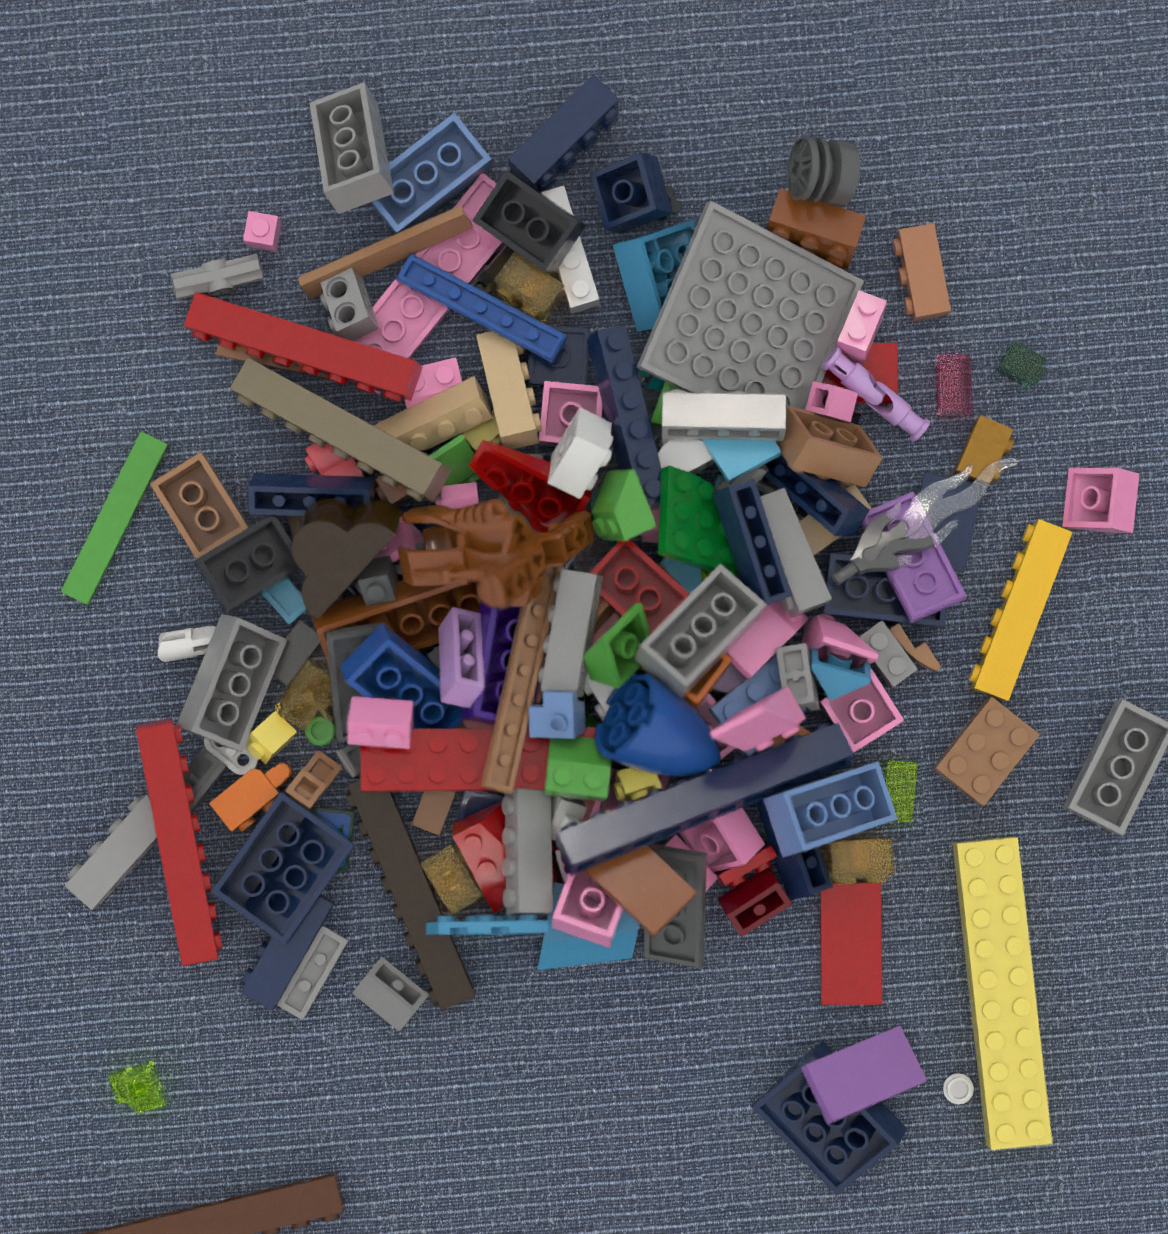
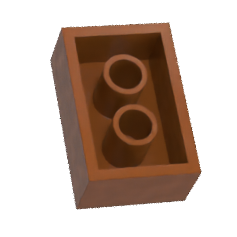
[766,188,866,270]

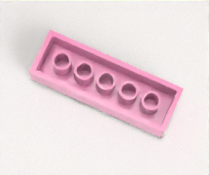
[552,769,670,948]

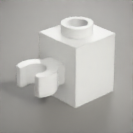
[551,796,587,840]

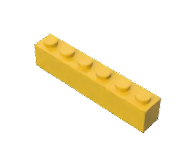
[969,519,1073,702]

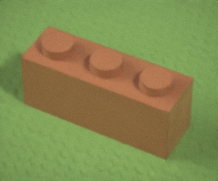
[892,223,951,322]

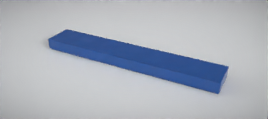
[396,253,568,363]

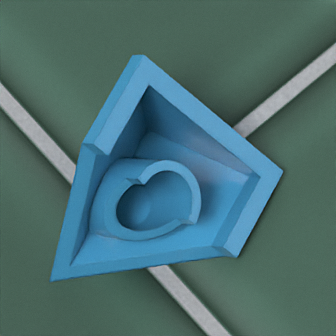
[810,648,871,701]

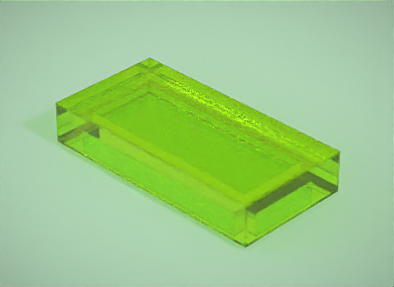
[885,760,918,823]

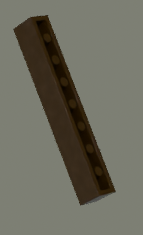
[345,780,476,1010]

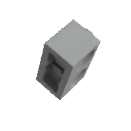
[320,267,380,341]

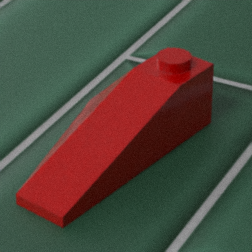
[468,440,593,533]

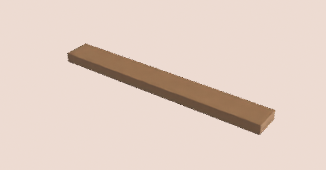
[480,565,563,794]

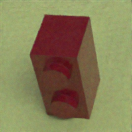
[718,867,792,937]

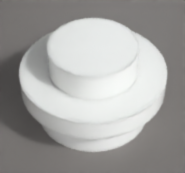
[943,1073,974,1104]

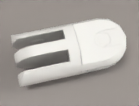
[158,626,216,662]

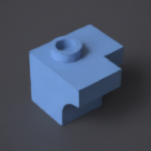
[529,690,585,739]

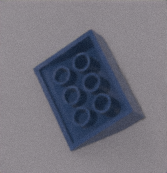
[211,791,356,945]
[752,1040,908,1195]

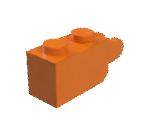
[209,763,293,832]

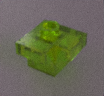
[108,1060,167,1114]

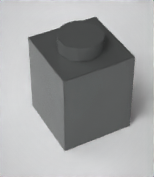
[358,555,398,606]

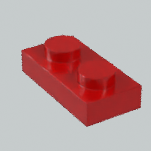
[715,845,777,888]

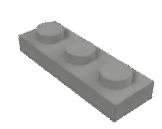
[277,925,349,1020]

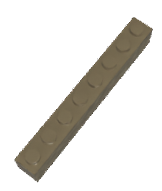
[230,357,451,502]

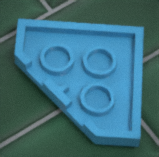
[426,915,549,935]

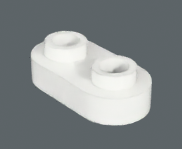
[204,739,259,775]

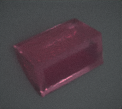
[936,354,973,417]

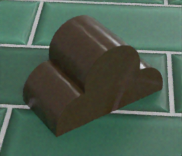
[292,499,402,619]

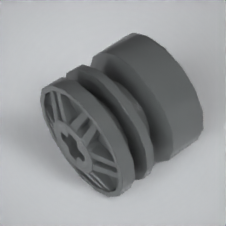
[787,136,860,205]

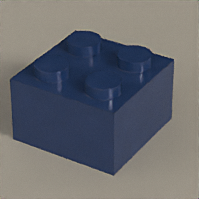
[590,152,672,234]

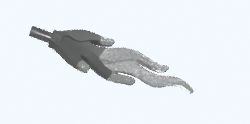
[831,458,1019,585]

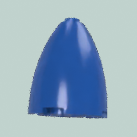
[595,673,721,776]

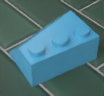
[613,219,695,332]
[537,881,639,970]

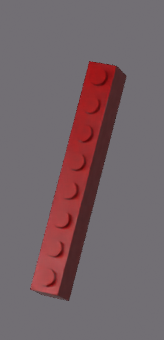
[184,292,423,403]
[136,718,223,966]

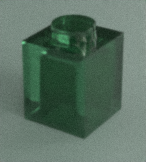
[996,340,1046,388]

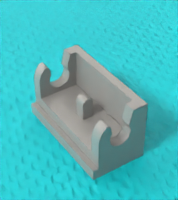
[776,643,820,711]

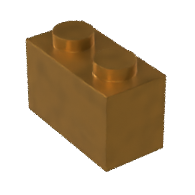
[953,415,1015,487]

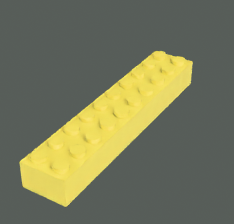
[952,837,1052,1150]

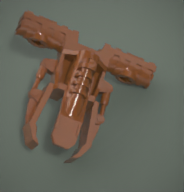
[398,500,596,608]

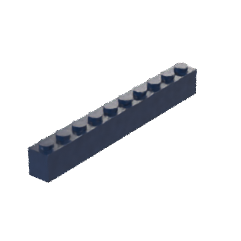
[556,723,854,875]

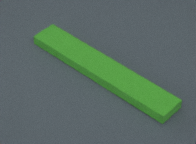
[60,431,169,606]

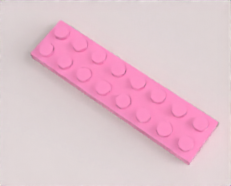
[354,172,502,396]

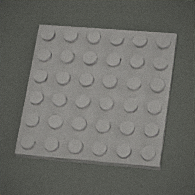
[637,201,864,410]

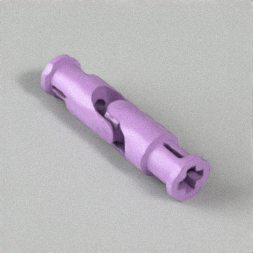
[821,346,930,442]

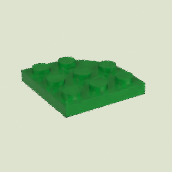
[658,465,736,575]

